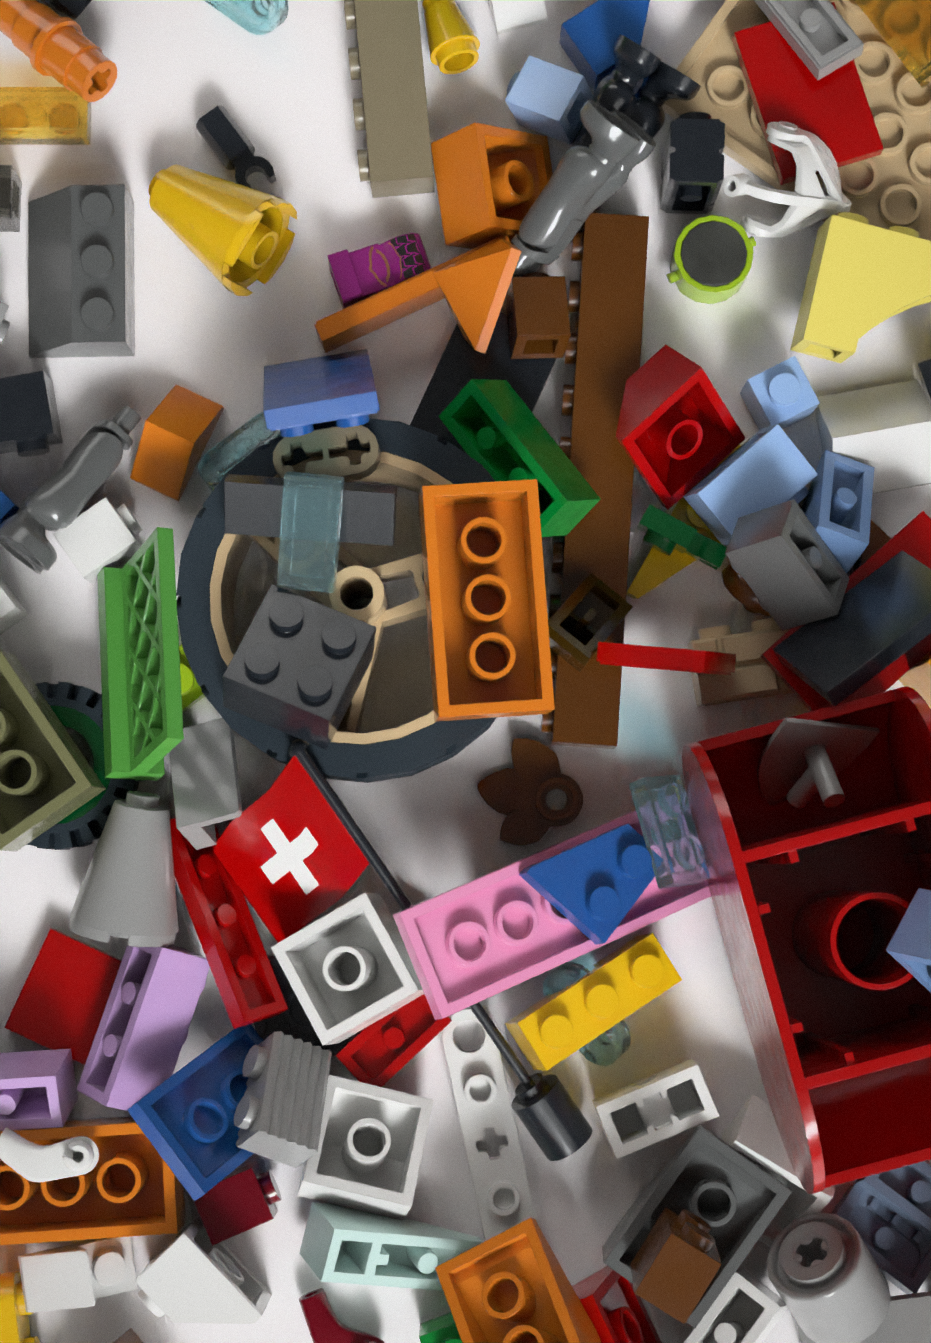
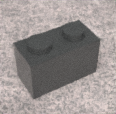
[725,499,850,631]

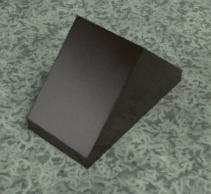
[548,573,633,672]

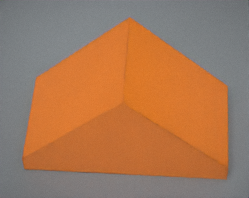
[130,384,224,502]

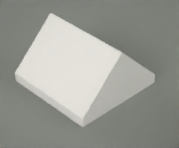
[814,379,931,494]

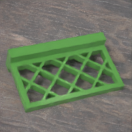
[97,527,184,781]

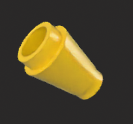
[422,0,480,74]

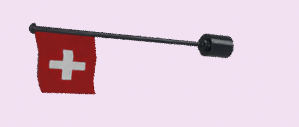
[213,739,593,1161]

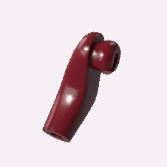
[299,1288,385,1343]

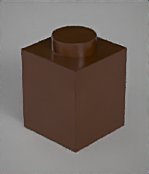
[506,272,571,359]

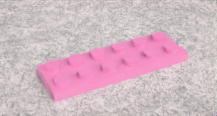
[393,792,711,1020]

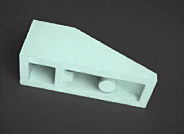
[299,1202,483,1291]

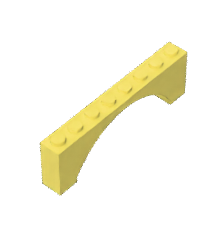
[790,212,931,363]

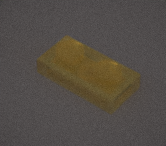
[0,87,91,145]

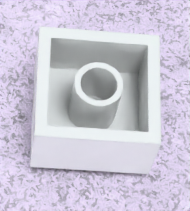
[271,892,424,1045]

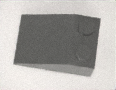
[602,1124,792,1328]

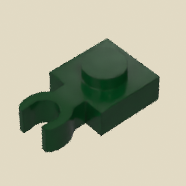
[636,504,727,570]

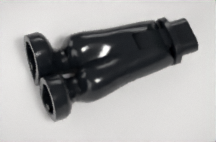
[572,34,701,210]

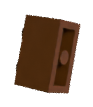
[630,1207,722,1325]

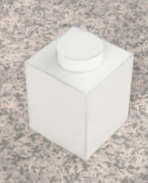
[53,497,143,584]

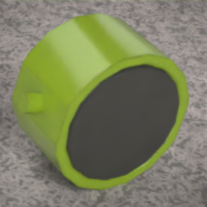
[666,215,756,304]

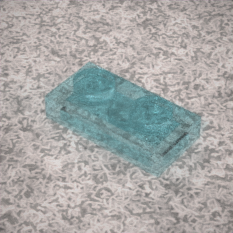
[628,774,710,889]

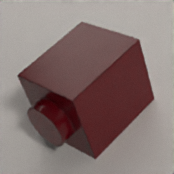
[193,1161,282,1246]

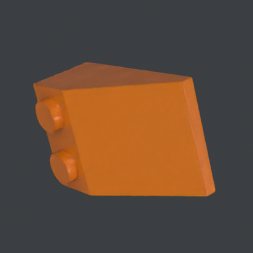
[435,1217,601,1343]

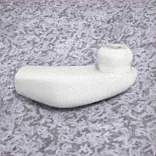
[0,1127,99,1182]

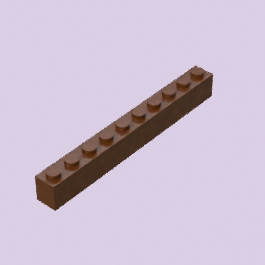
[541,213,649,749]

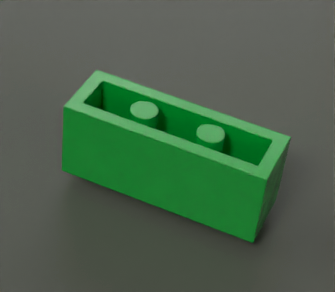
[439,379,601,537]

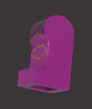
[327,233,432,309]

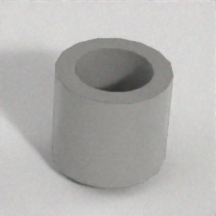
[766,1213,891,1343]

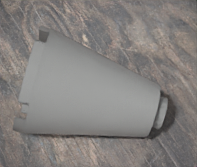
[69,791,179,947]

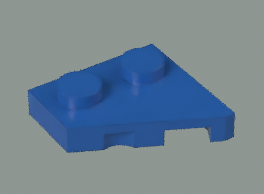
[519,824,667,945]

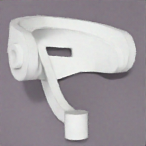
[722,121,852,238]

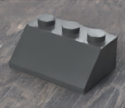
[28,184,135,358]

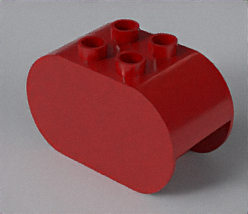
[682,686,931,1194]

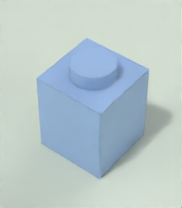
[505,55,593,145]
[740,356,820,430]

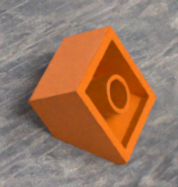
[431,122,553,249]

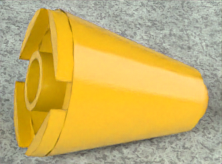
[148,164,297,296]

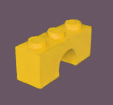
[504,933,682,1071]

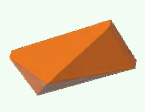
[433,238,521,354]

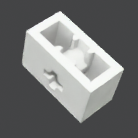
[592,1059,719,1159]

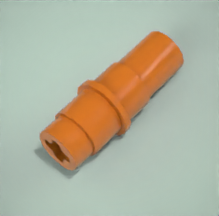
[0,0,118,102]

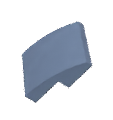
[831,1161,931,1294]

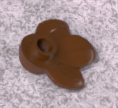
[477,738,583,846]

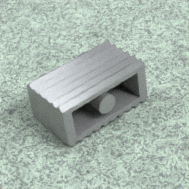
[234,1031,332,1168]

